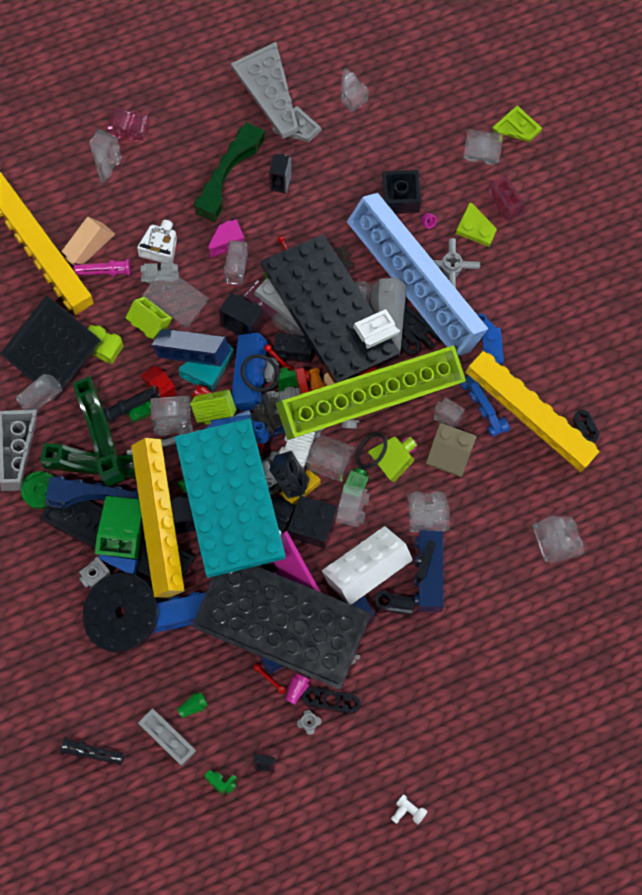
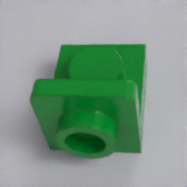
[128,400,154,423]
[343,467,370,499]
[204,770,237,796]

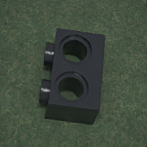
[273,333,313,363]
[269,451,310,499]

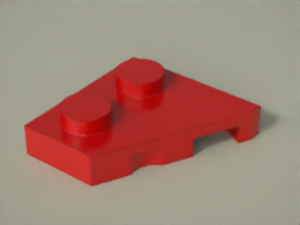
[293,367,312,394]

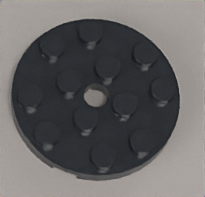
[83,573,159,653]

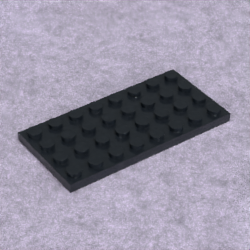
[260,234,400,384]
[192,566,372,690]

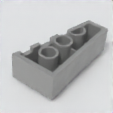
[0,410,37,491]

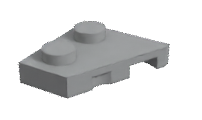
[272,106,322,142]

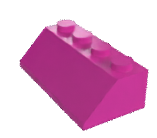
[268,531,320,592]

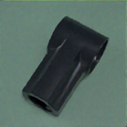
[374,591,414,616]

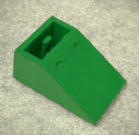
[95,496,143,559]

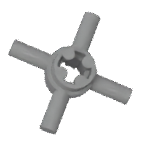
[433,238,480,289]

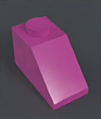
[208,219,245,257]

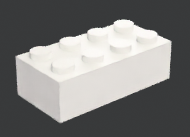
[322,526,413,604]

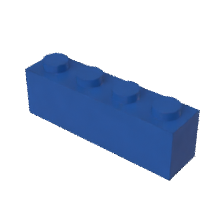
[232,333,268,411]
[152,592,206,634]

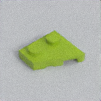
[493,106,542,142]
[456,203,497,247]

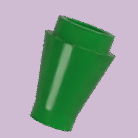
[177,692,208,719]

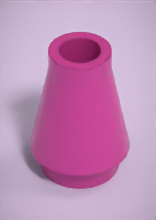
[285,673,310,705]

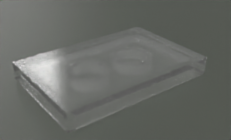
[142,266,209,329]

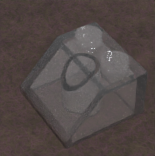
[463,129,503,165]
[306,434,356,482]

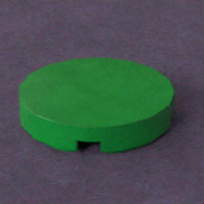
[20,471,54,509]

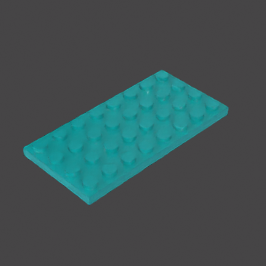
[175,418,286,578]

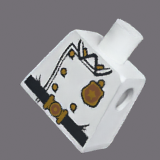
[137,220,177,263]

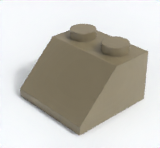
[426,423,477,477]

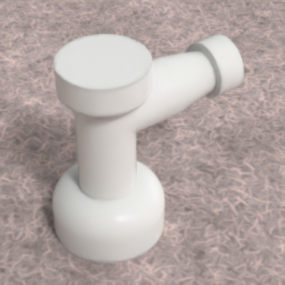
[391,795,428,825]

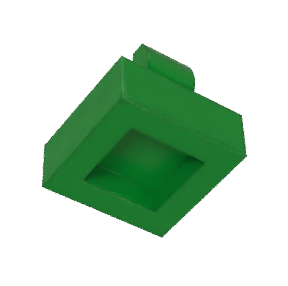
[277,367,298,392]

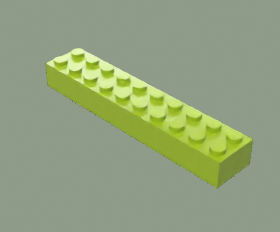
[275,345,466,440]

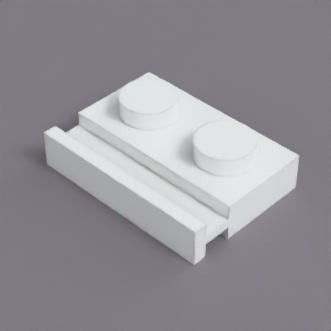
[353,309,400,349]

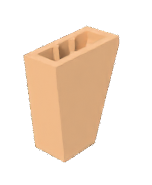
[62,217,115,265]

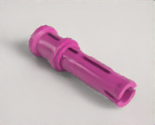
[74,259,131,276]

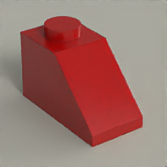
[140,365,177,405]

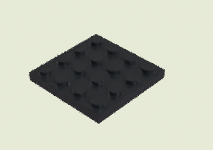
[0,295,103,400]

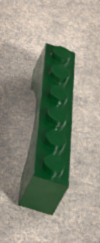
[194,122,265,223]
[72,376,126,487]
[40,443,136,479]

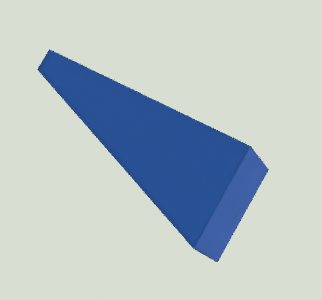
[99,555,138,575]

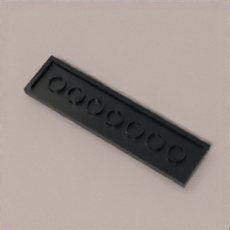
[40,501,195,579]

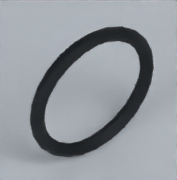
[240,354,279,392]
[356,432,388,469]

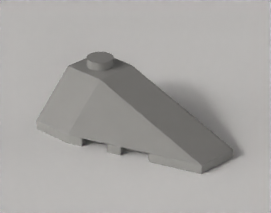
[370,278,406,356]

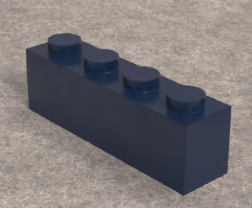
[152,329,231,367]
[414,530,443,612]

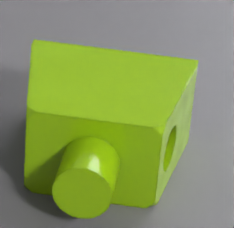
[368,436,418,483]

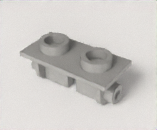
[141,263,179,283]

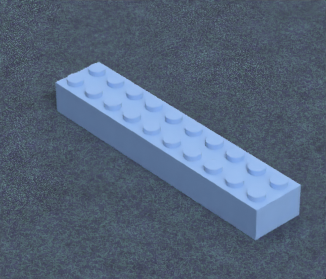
[347,193,488,357]

